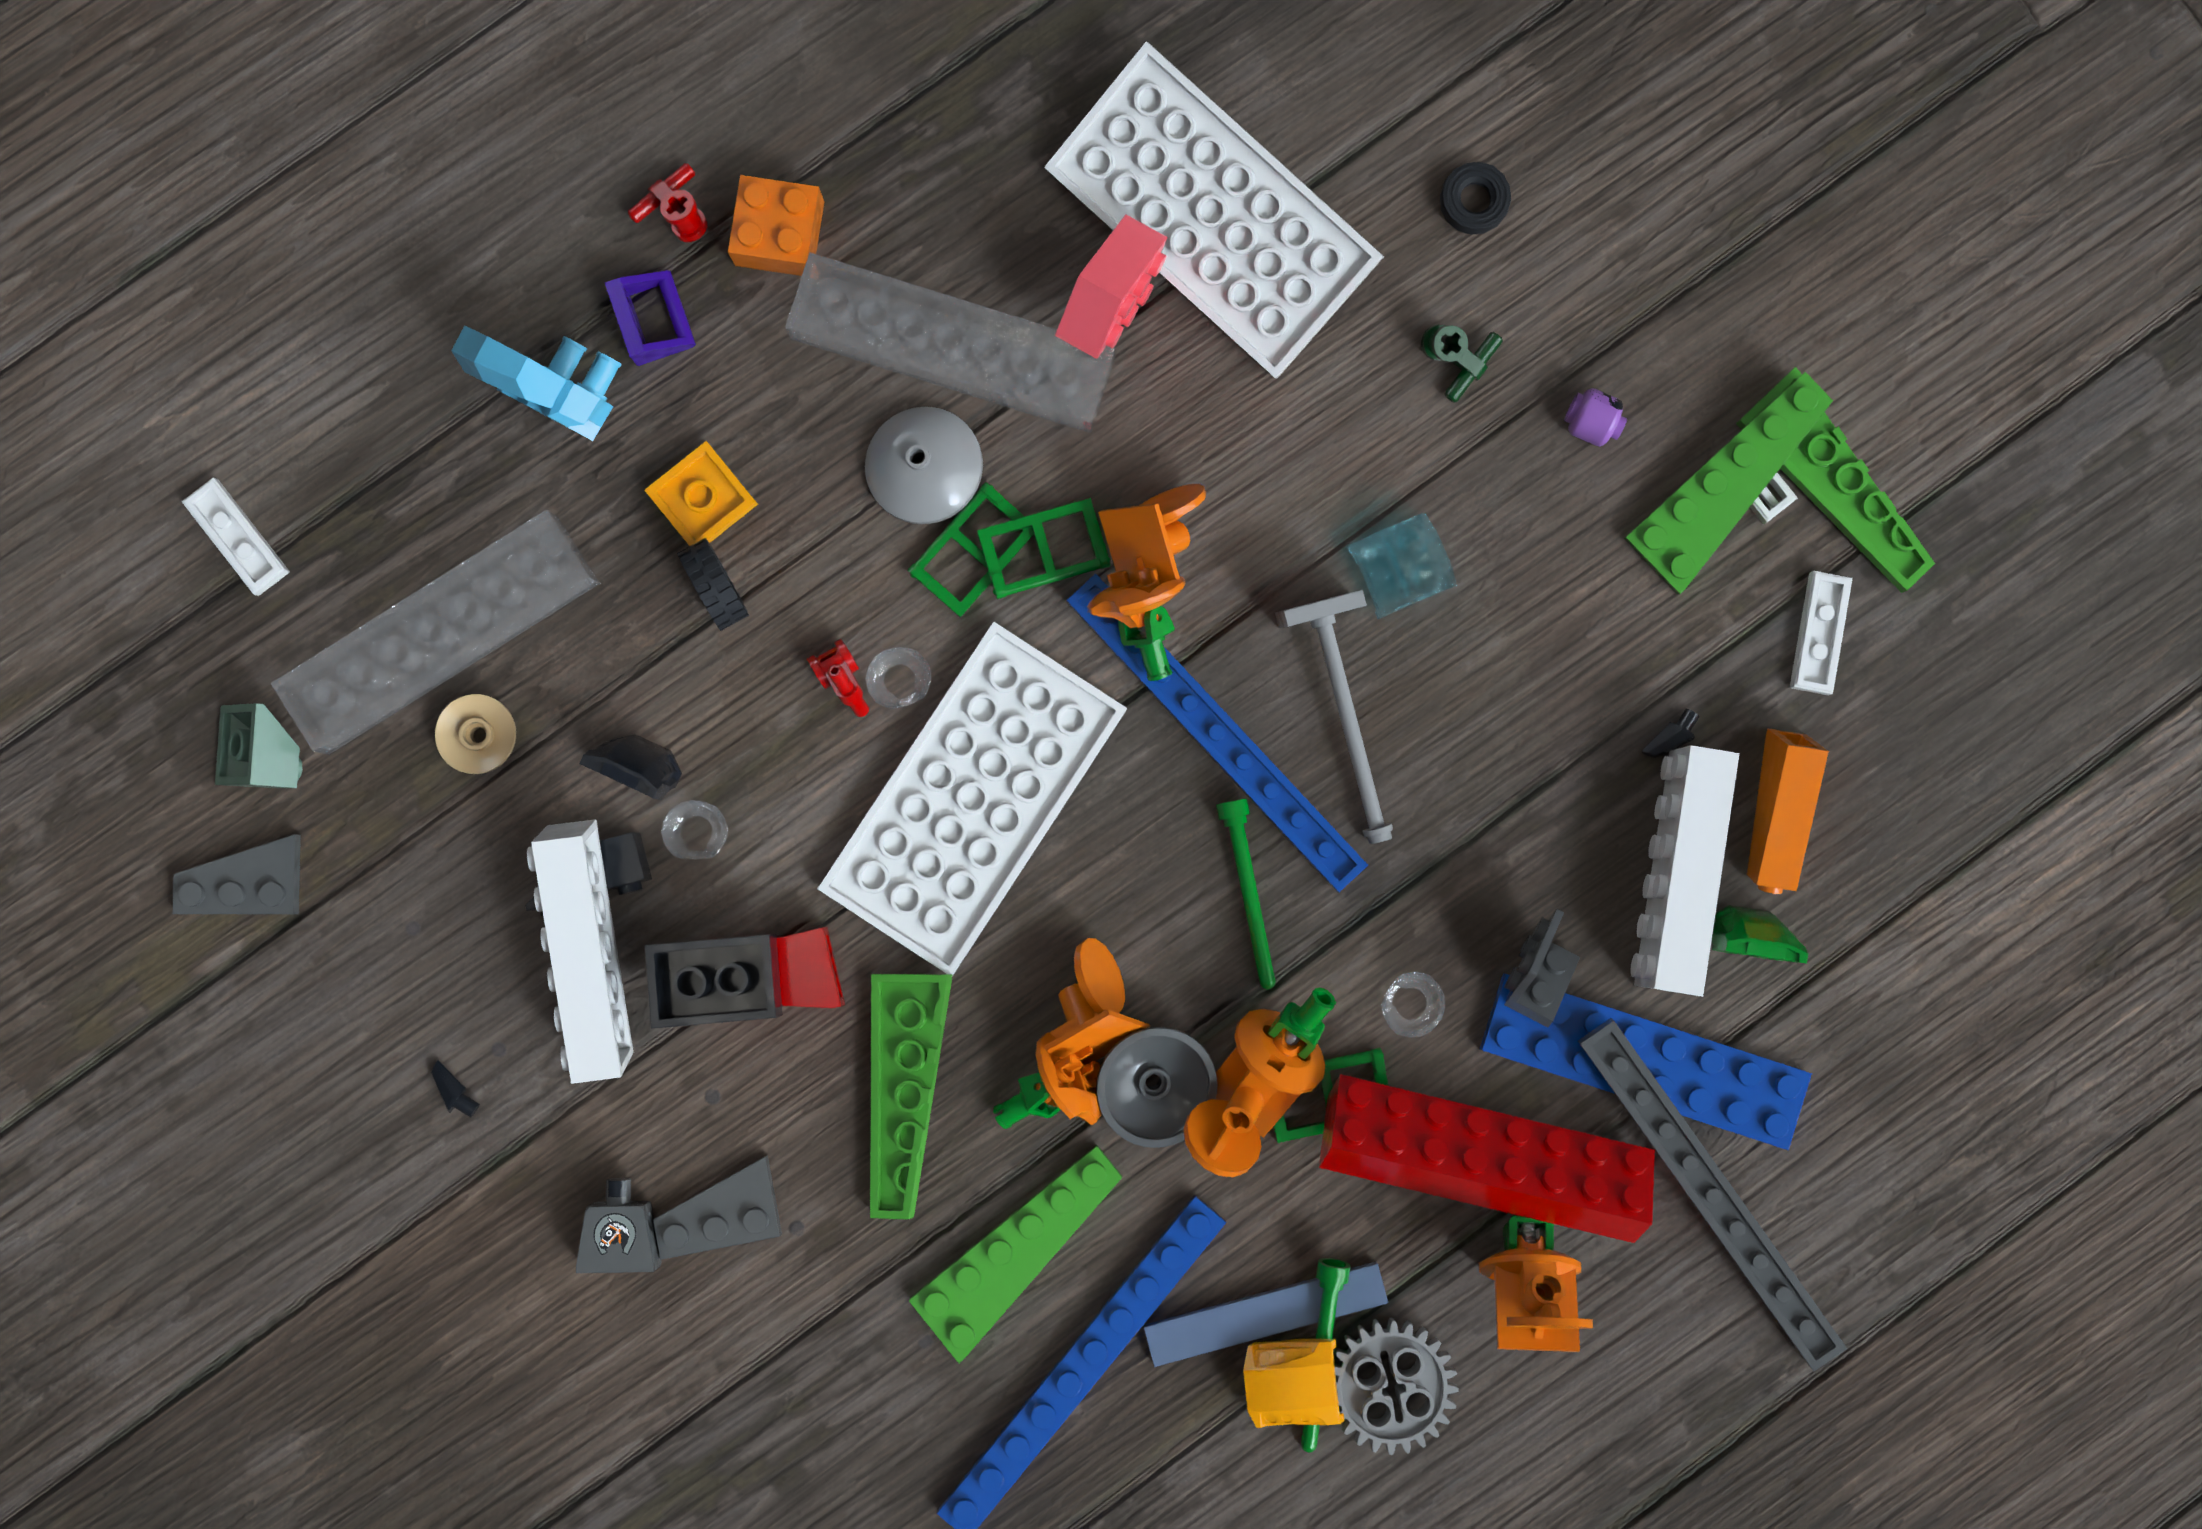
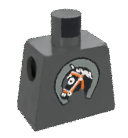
[576,1178,661,1273]

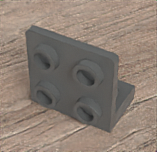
[1504,909,1580,1027]

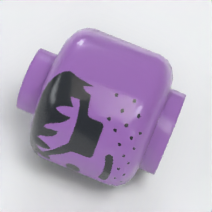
[1564,388,1627,447]

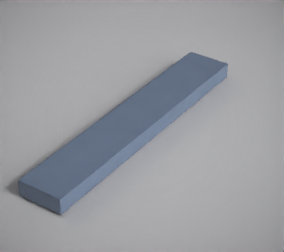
[1144,1262,1388,1367]

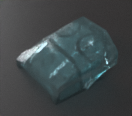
[1347,513,1457,619]

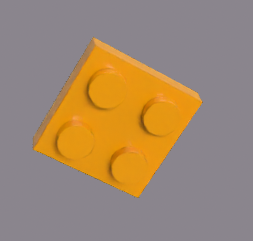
[644,441,758,546]

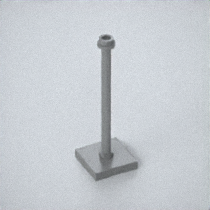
[1275,590,1393,844]

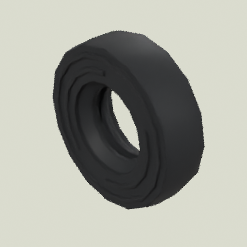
[1440,162,1511,235]

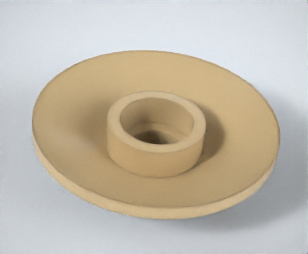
[435,694,516,774]

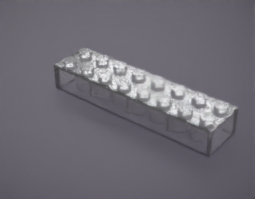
[785,252,1115,433]
[270,509,600,755]

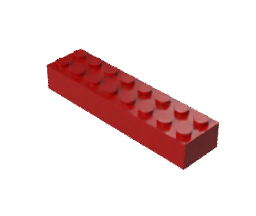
[1319,1074,1655,1243]

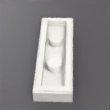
[182,477,290,596]
[1790,571,1852,695]

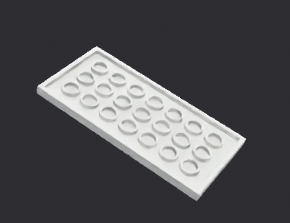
[1044,41,1384,378]
[818,622,1127,977]

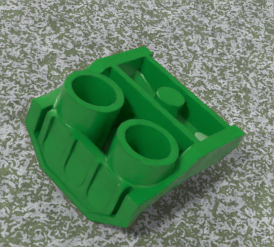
[1712,905,1808,964]

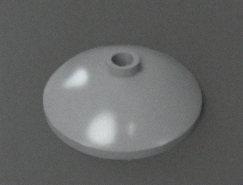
[865,407,983,524]

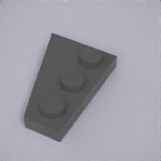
[172,834,301,915]
[653,1155,782,1260]

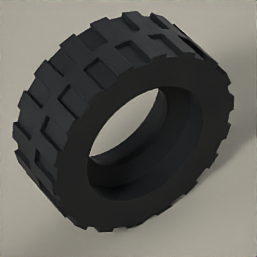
[677,538,749,631]

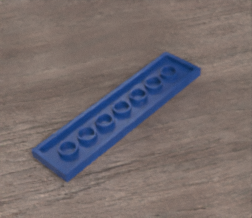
[1480,973,1812,1150]

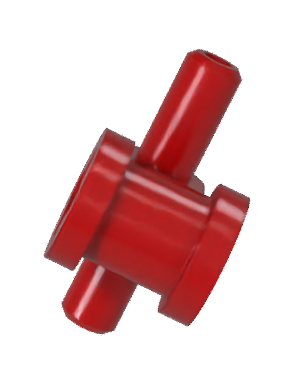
[628,163,708,242]
[807,638,869,717]

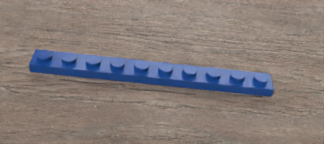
[1067,574,1368,893]
[937,1195,1227,1529]

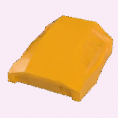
[1243,1339,1344,1428]

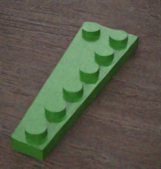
[1736,367,1935,593]
[1624,372,1833,595]
[870,974,952,1219]
[909,1145,1122,1363]

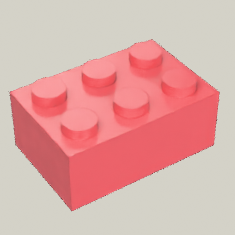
[1055,215,1168,359]

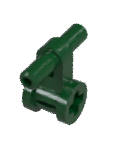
[1421,324,1503,403]

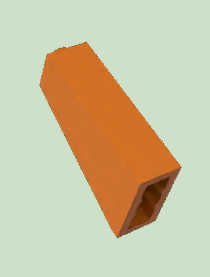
[1747,728,1829,894]

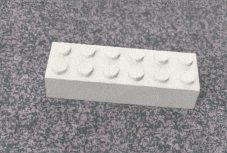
[1631,745,1740,997]
[527,819,634,1084]

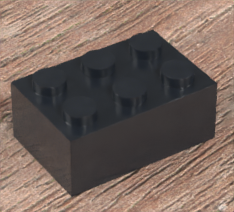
[645,934,783,1029]

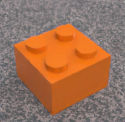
[728,175,825,277]

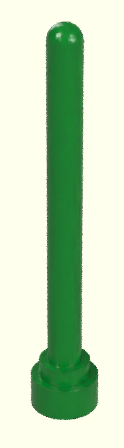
[1216,798,1276,990]
[1301,1258,1351,1453]

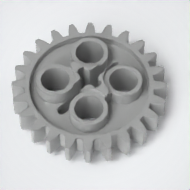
[1333,1318,1459,1455]

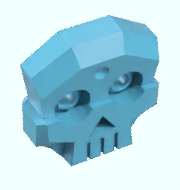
[451,326,622,441]

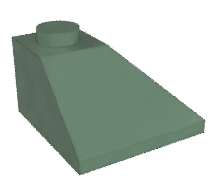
[215,703,302,788]

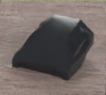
[579,734,682,800]

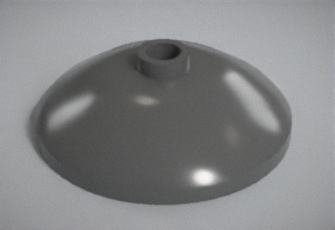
[1096,1027,1218,1148]

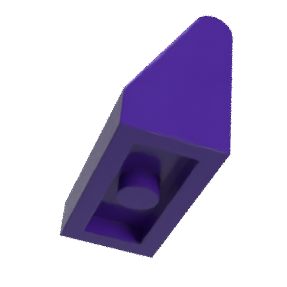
[605,270,696,366]

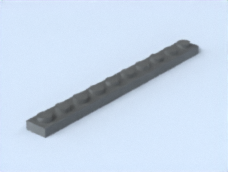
[1578,1018,1848,1371]

